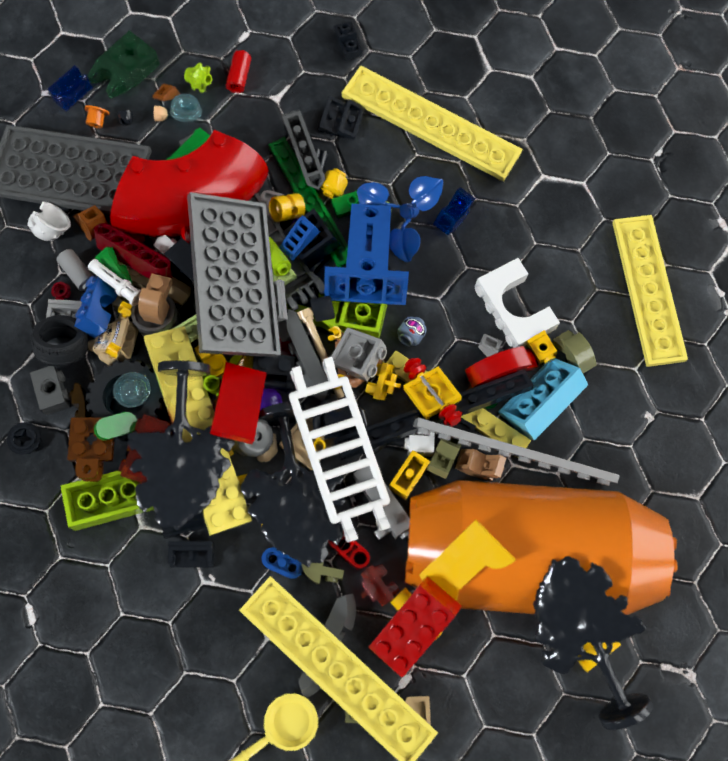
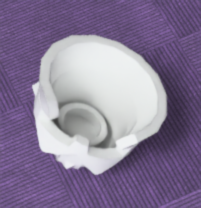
[27,202,71,241]

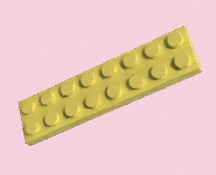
[613,215,688,367]

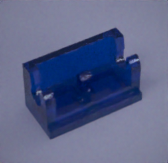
[48,65,93,111]

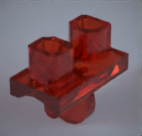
[361,564,399,607]

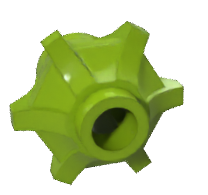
[184,63,212,93]

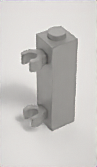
[349,466,410,540]

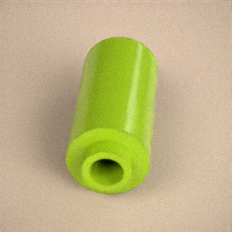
[269,237,291,277]

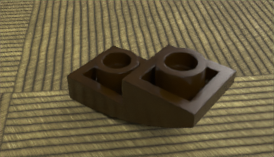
[70,383,91,418]

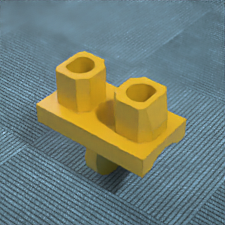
[365,362,401,401]

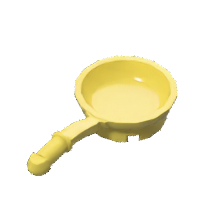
[230,694,318,761]

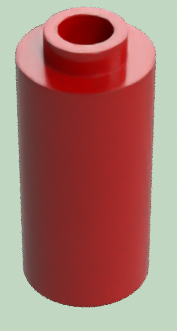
[226,50,251,93]

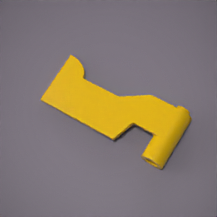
[390,520,516,641]

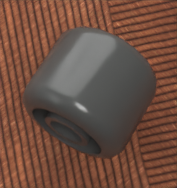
[231,418,273,457]

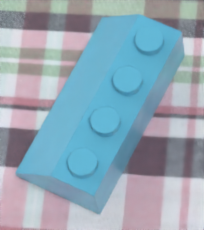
[498,359,588,441]

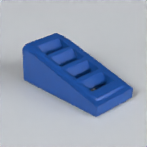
[279,215,320,261]

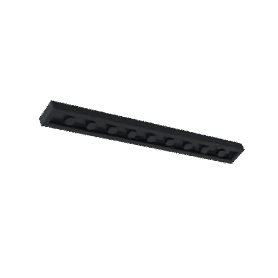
[333,369,534,460]

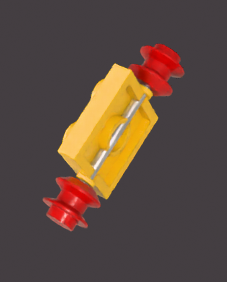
[404,358,462,427]

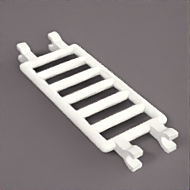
[289,357,391,542]

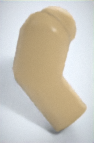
[257,433,278,462]

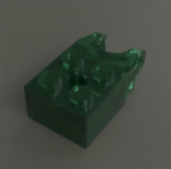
[88,30,160,98]

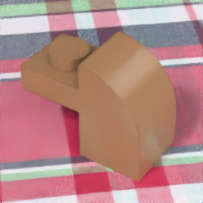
[138,274,173,325]
[455,449,506,481]

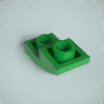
[95,247,132,291]

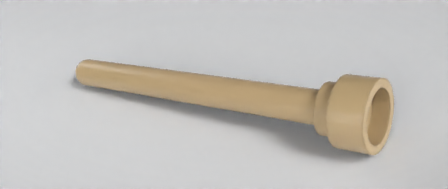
[297,307,344,398]

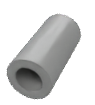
[56,249,94,291]

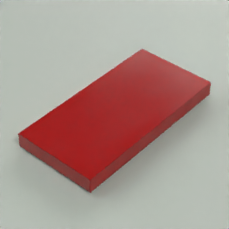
[210,362,267,445]

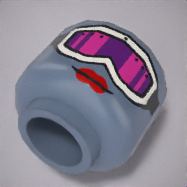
[397,317,427,346]

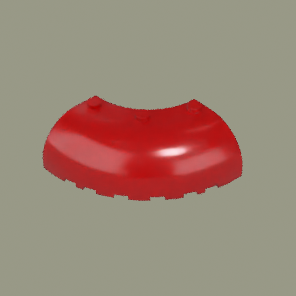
[110,130,268,237]

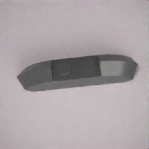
[282,109,325,189]
[278,309,328,401]
[298,593,356,698]

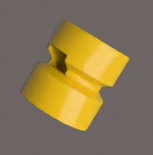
[269,193,305,222]

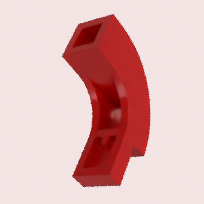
[465,346,538,388]

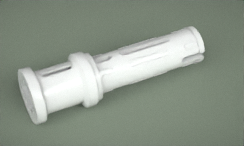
[88,259,141,306]

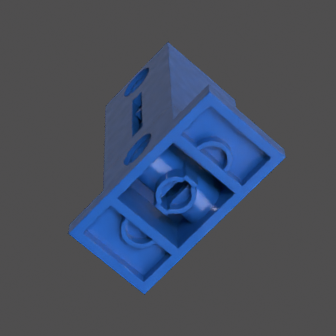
[325,203,409,305]

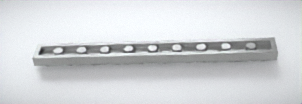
[413,418,620,486]

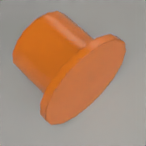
[85,105,109,128]

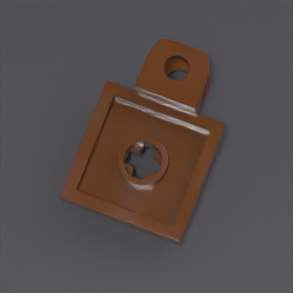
[67,418,115,482]

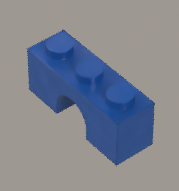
[74,275,117,338]

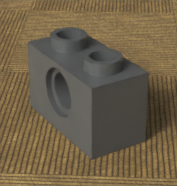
[30,366,70,415]

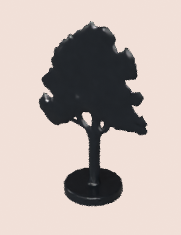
[127,361,235,530]
[241,402,345,568]
[533,556,653,730]

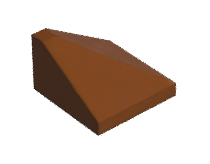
[152,84,181,101]

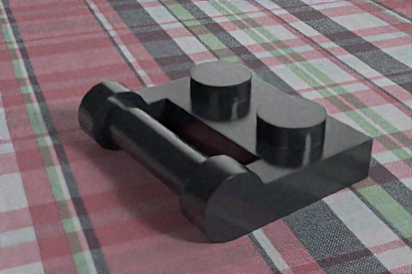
[252,355,295,393]

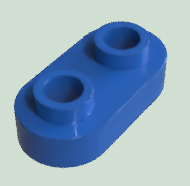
[262,547,303,579]

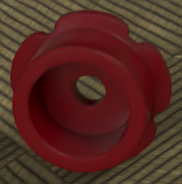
[51,282,71,300]

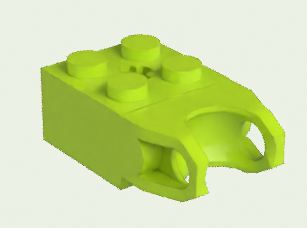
[313,293,387,339]

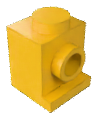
[527,330,557,364]

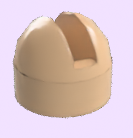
[154,106,168,121]

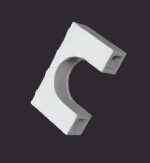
[475,258,560,348]

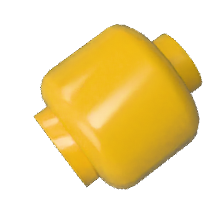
[320,168,348,199]

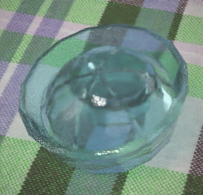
[169,93,202,122]
[113,372,151,408]

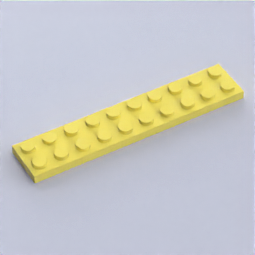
[342,66,523,182]
[144,326,252,536]
[239,576,438,761]

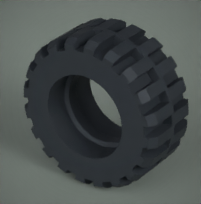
[86,359,168,442]

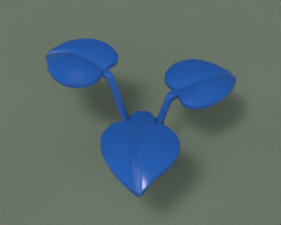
[357,176,443,262]

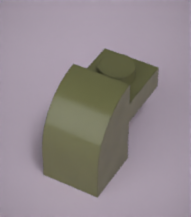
[553,330,597,374]
[427,438,461,479]
[302,560,344,585]

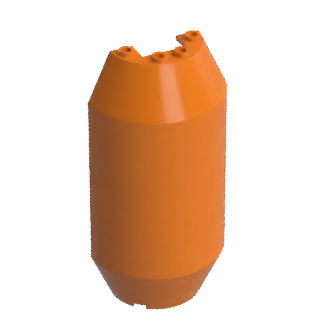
[405,480,677,615]

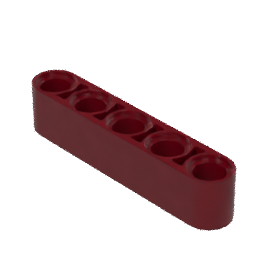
[94,223,172,279]

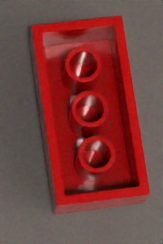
[368,576,462,678]

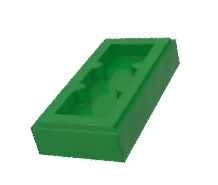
[331,191,359,218]

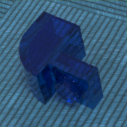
[434,187,476,235]

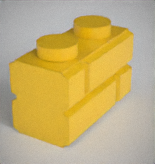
[389,450,430,500]

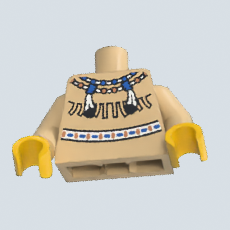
[88,301,139,366]

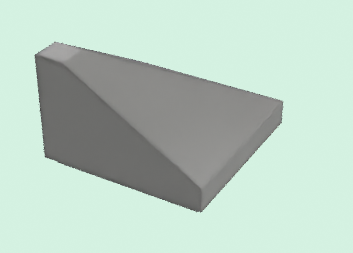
[478,334,502,357]

